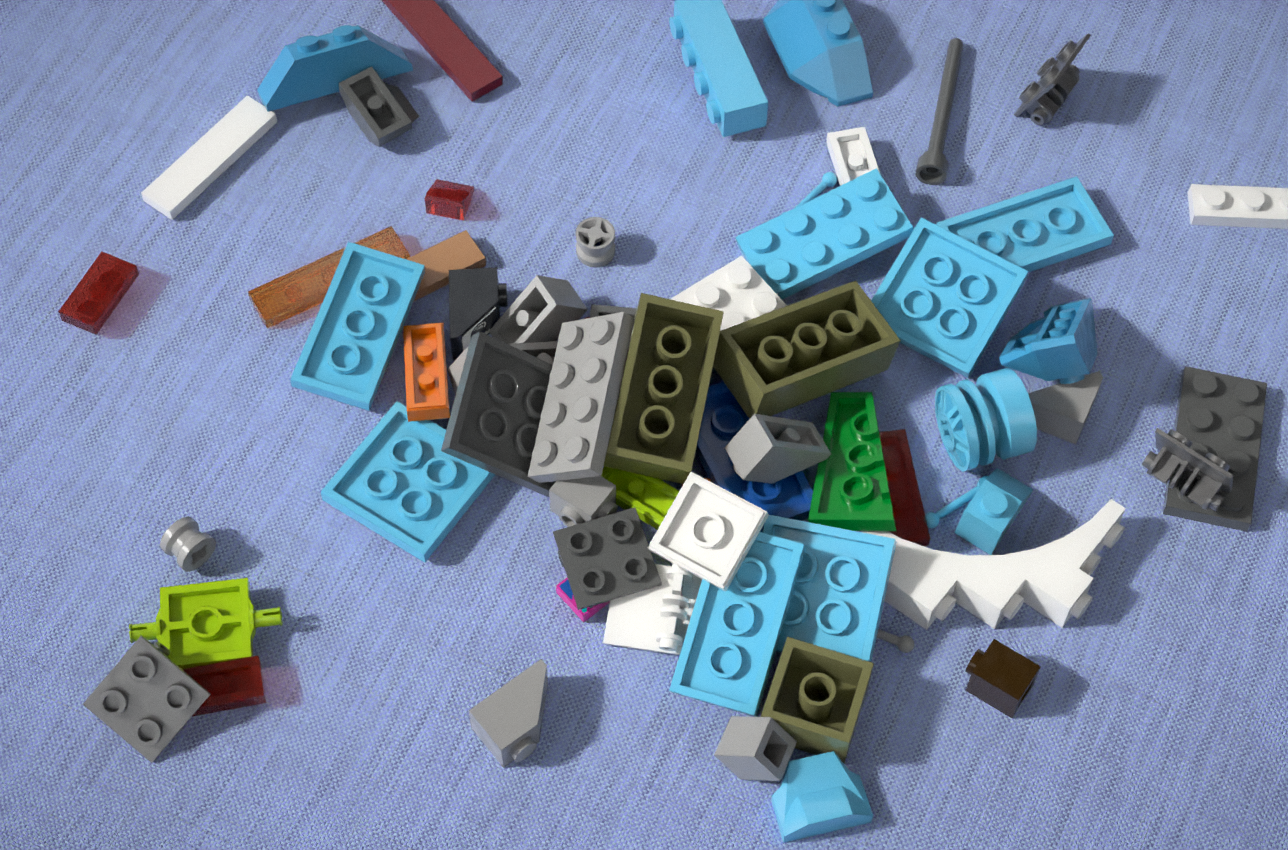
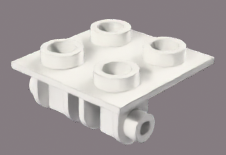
[603,563,702,655]

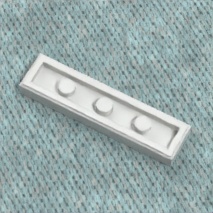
[141,96,277,220]

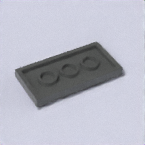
[1163,366,1267,532]

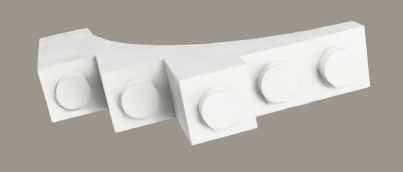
[862,499,1126,630]

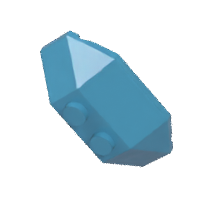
[763,0,873,107]
[257,25,413,112]
[999,298,1098,384]

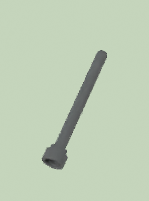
[915,38,963,185]

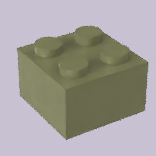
[761,637,874,764]

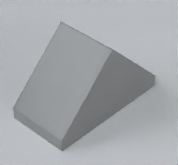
[1028,371,1103,444]

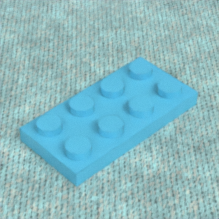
[735,168,913,300]
[936,176,1114,273]
[290,241,425,411]
[669,532,806,717]

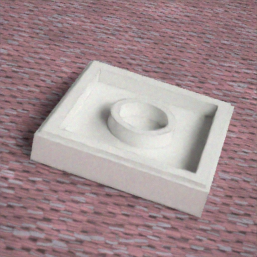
[647,472,769,592]

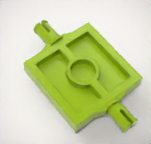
[129,578,283,672]

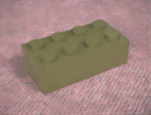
[713,280,901,419]
[604,293,724,484]

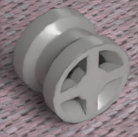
[576,217,615,267]
[160,517,216,572]

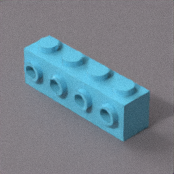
[669,0,768,137]

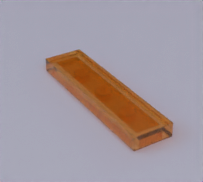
[248,226,410,328]

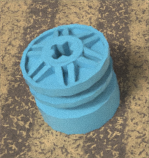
[935,368,1037,472]

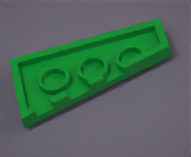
[808,392,896,531]

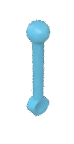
[781,172,837,215]
[923,476,988,529]

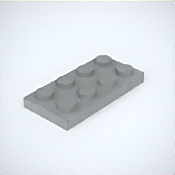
[527,312,635,483]

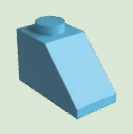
[954,468,1033,555]

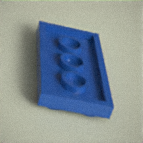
[695,382,813,533]

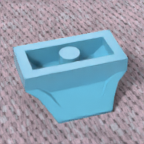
[771,751,873,843]

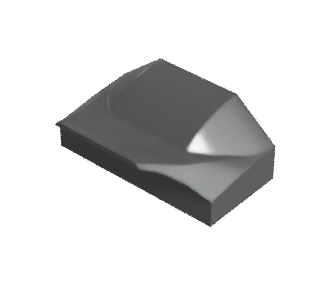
[339,67,420,147]

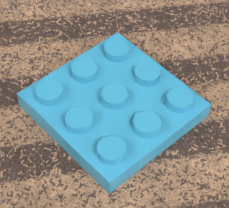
[871,217,1028,379]
[321,401,495,562]
[763,515,897,662]

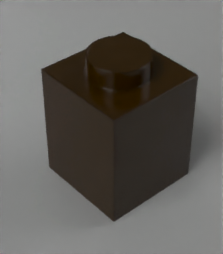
[965,639,1041,718]

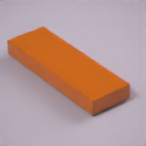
[403,323,450,422]

